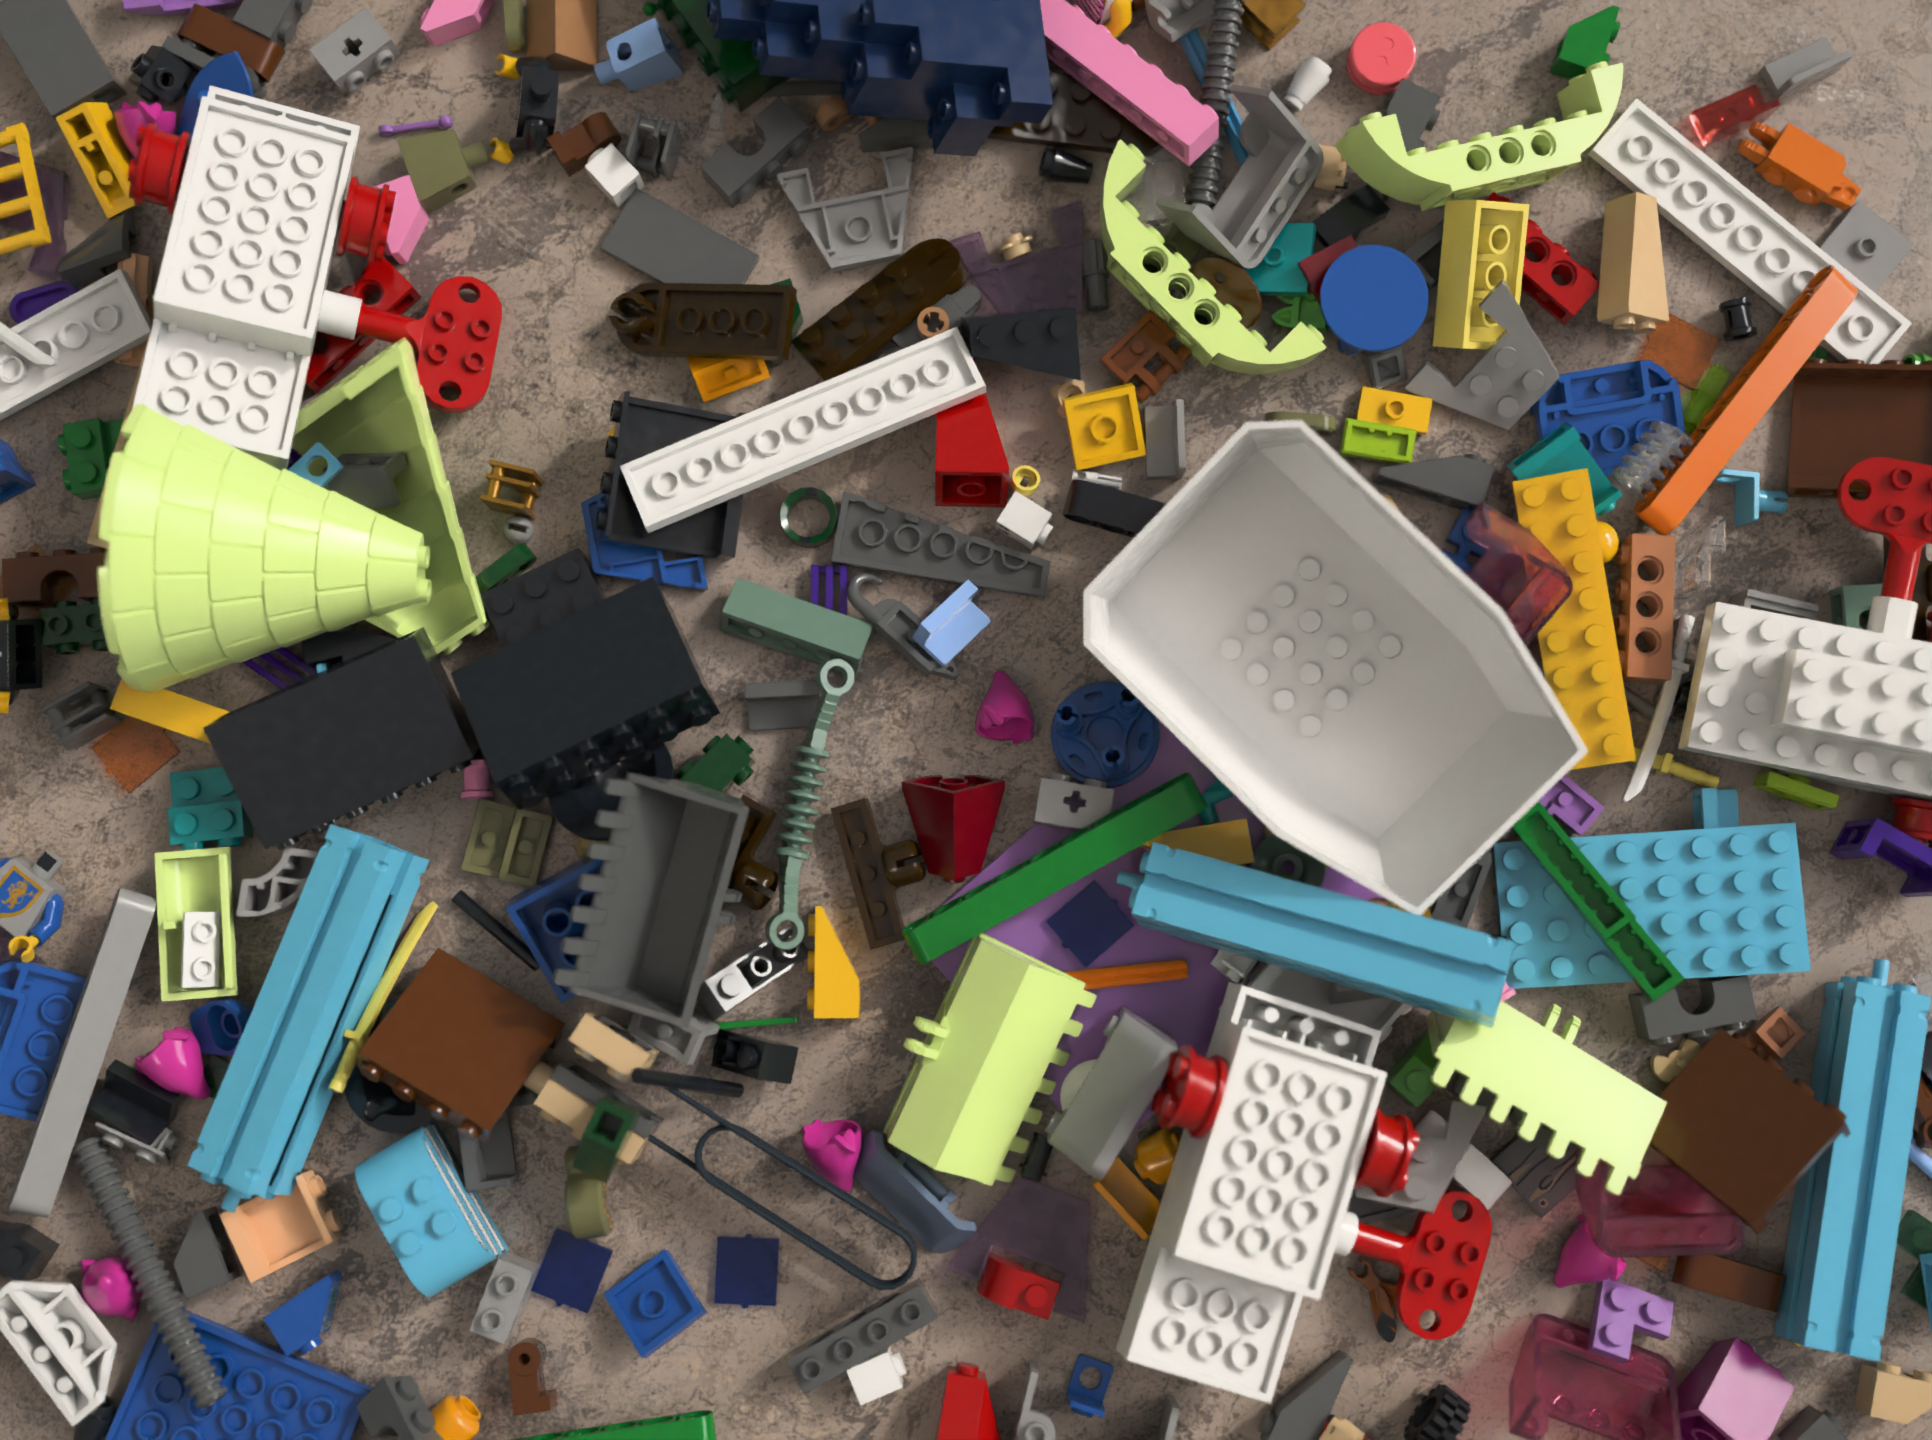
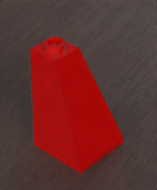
[935,358,1009,508]

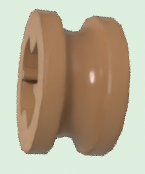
[917,306,950,340]

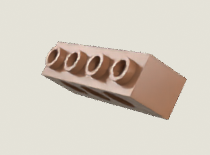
[1614,533,1676,684]

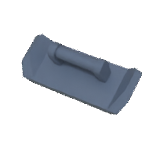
[853,1130,977,1254]

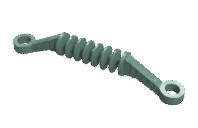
[765,659,854,950]

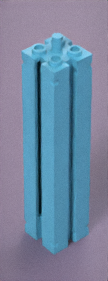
[187,824,430,1212]
[1116,842,1515,1029]
[1774,959,1931,1362]

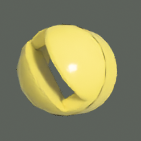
[1010,465,1040,497]

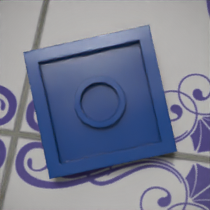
[604,1249,707,1359]

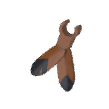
[1347,1256,1397,1342]

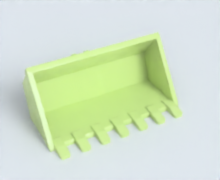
[883,933,1097,1186]
[1426,1000,1667,1195]

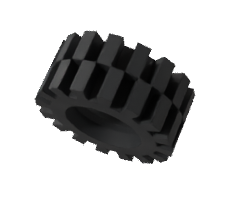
[1404,1384,1471,1440]

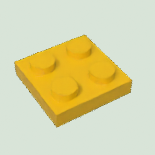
[1062,383,1146,471]

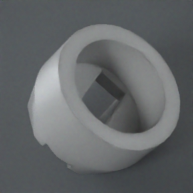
[503,515,534,545]

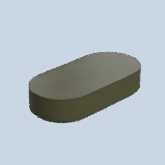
[503,0,526,52]
[1264,411,1336,437]

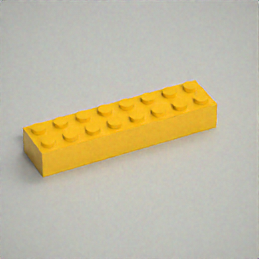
[1512,468,1636,770]

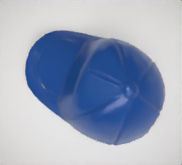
[189,999,252,1056]

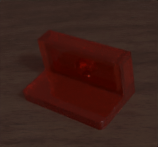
[1688,84,1781,147]

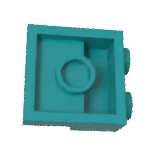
[167,767,254,851]

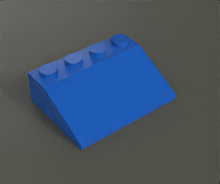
[506,856,603,1003]

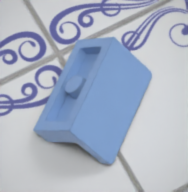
[912,580,990,667]

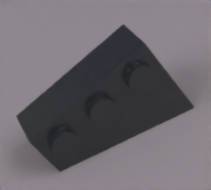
[961,306,1081,381]

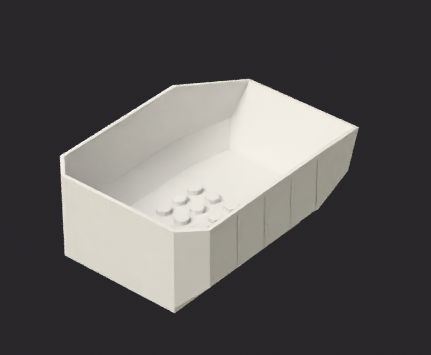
[1083,420,1588,915]

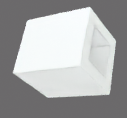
[585,143,644,209]
[996,491,1054,550]
[847,1346,907,1406]

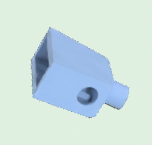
[594,18,685,91]

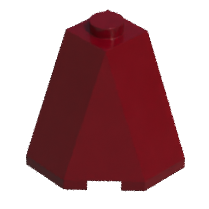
[902,775,1005,883]

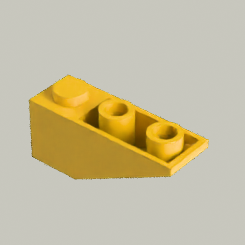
[807,906,860,1018]

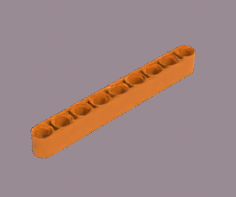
[1634,265,1858,535]

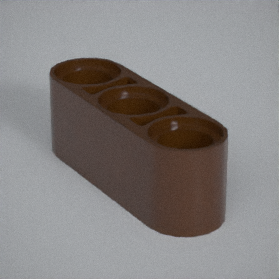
[176,3,285,83]
[1671,1245,1786,1313]

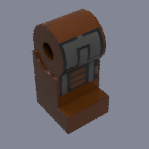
[508,1338,557,1416]

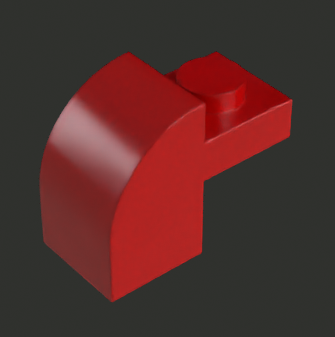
[976,1252,1061,1320]

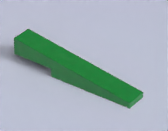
[1511,801,1685,1004]

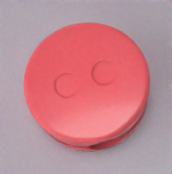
[1347,22,1416,95]

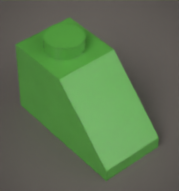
[1384,1028,1438,1108]

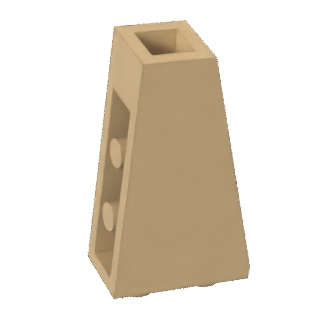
[1597,191,1669,334]

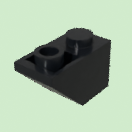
[711,1029,799,1084]

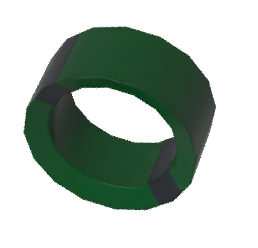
[780,487,838,548]

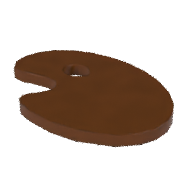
[1192,256,1262,329]

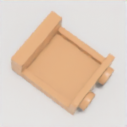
[219,1169,344,1283]

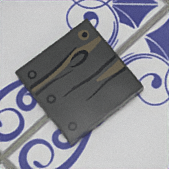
[1490,1123,1597,1218]

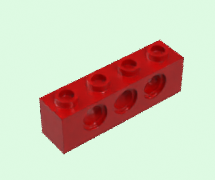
[1485,192,1599,326]
[306,256,421,393]

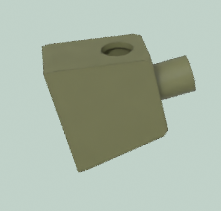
[397,130,490,214]

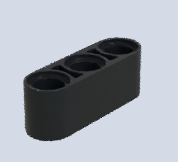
[1062,480,1166,538]

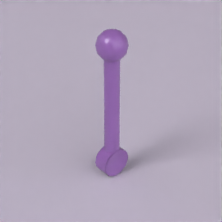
[378,115,453,137]

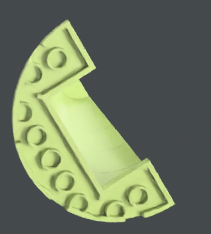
[292,337,490,655]
[98,404,432,692]

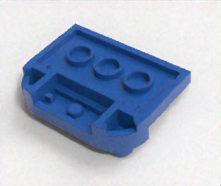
[1530,360,1686,476]
[0,959,87,1122]

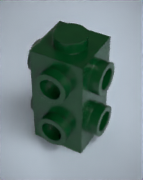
[40,598,109,655]
[676,733,755,793]

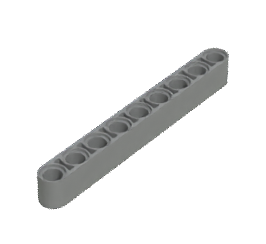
[7,888,157,1218]

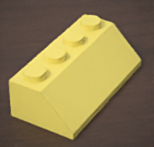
[1432,200,1529,350]

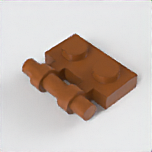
[1099,309,1192,404]

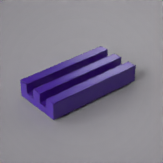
[811,565,848,616]
[242,647,317,689]

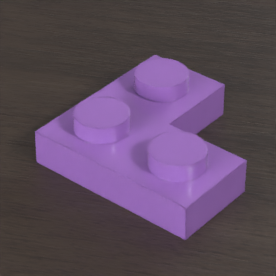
[1538,775,1605,836]
[1587,1279,1674,1364]

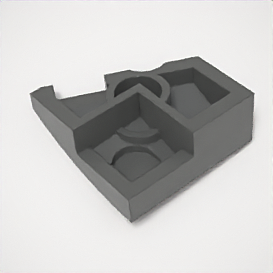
[58,209,136,288]

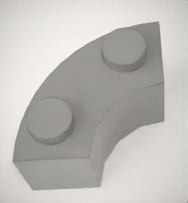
[236,847,319,917]

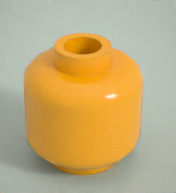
[1133,1129,1181,1185]
[430,1395,481,1440]

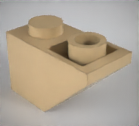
[1854,1361,1932,1424]

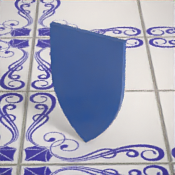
[176,51,254,141]

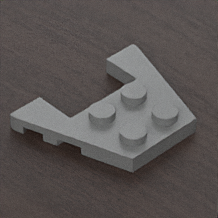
[777,146,913,273]
[1405,279,1560,430]
[1355,1101,1487,1214]

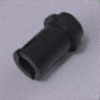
[1019,1132,1053,1182]

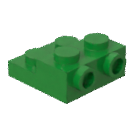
[58,418,123,500]

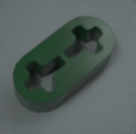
[476,543,537,594]

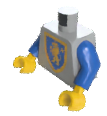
[0,849,66,963]

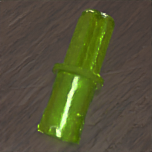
[1683,365,1730,432]

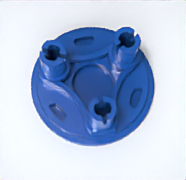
[1320,245,1429,355]
[1051,681,1160,788]

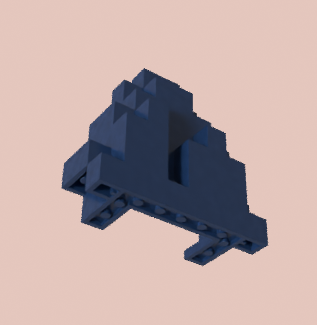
[706,0,1053,156]

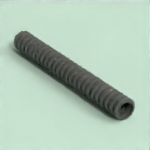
[1185,0,1245,207]
[71,1136,228,1409]

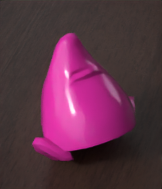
[114,101,176,159]
[975,670,1035,744]
[135,1027,211,1100]
[800,1119,862,1192]
[1554,1214,1626,1288]
[80,1255,143,1321]

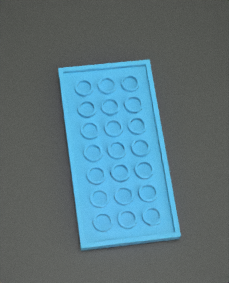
[1492,823,1811,989]

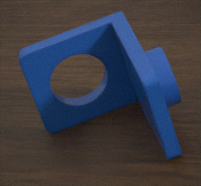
[1065,1354,1113,1418]

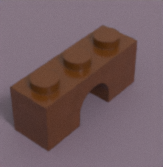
[2,547,107,607]

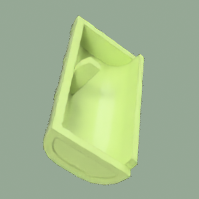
[154,847,239,1002]

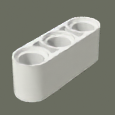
[1413,1109,1512,1210]

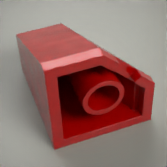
[935,1362,1001,1440]

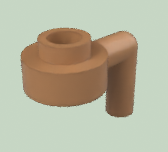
[815,96,882,132]

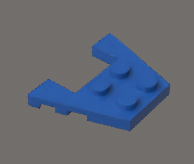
[581,493,708,591]

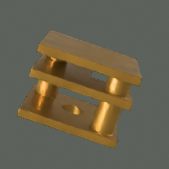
[1239,0,1306,51]
[480,459,544,520]

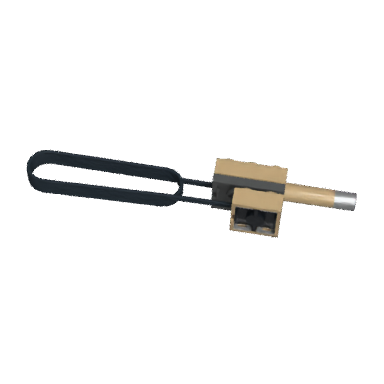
[523,1011,917,1290]

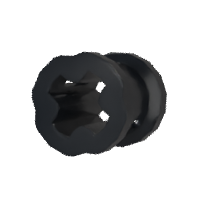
[1719,297,1757,342]

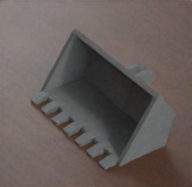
[552,772,749,1028]

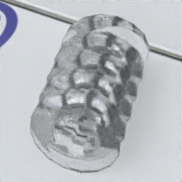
[1612,421,1693,502]

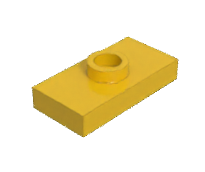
[1355,386,1433,436]

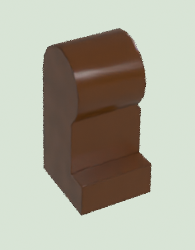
[546,112,621,177]

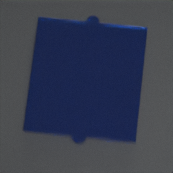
[1046,880,1134,968]
[531,1228,614,1313]
[714,1234,779,1308]

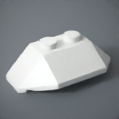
[0,1280,117,1427]

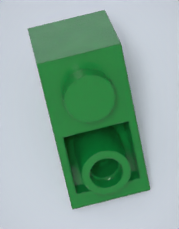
[1549,5,1621,79]

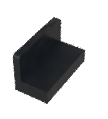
[86,1059,181,1145]

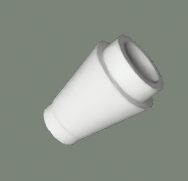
[1283,55,1332,112]

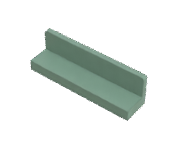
[720,578,873,677]

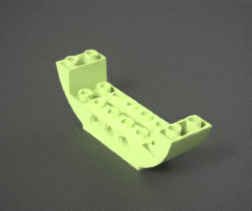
[1335,61,1624,212]
[1099,139,1327,375]

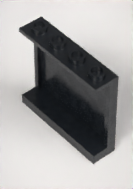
[595,391,746,561]

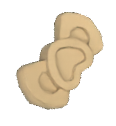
[1650,1038,1702,1083]

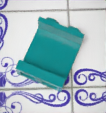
[1506,422,1623,516]

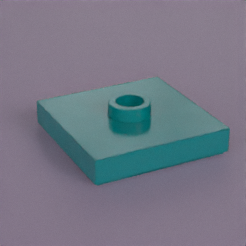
[1241,223,1316,296]

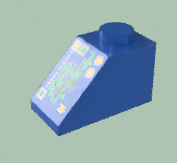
[263,1270,342,1356]

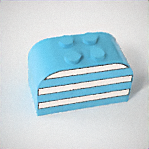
[355,1121,509,1298]

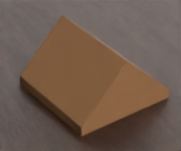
[527,0,598,70]

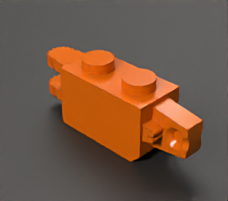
[1737,121,1861,211]

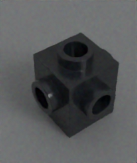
[128,45,193,105]

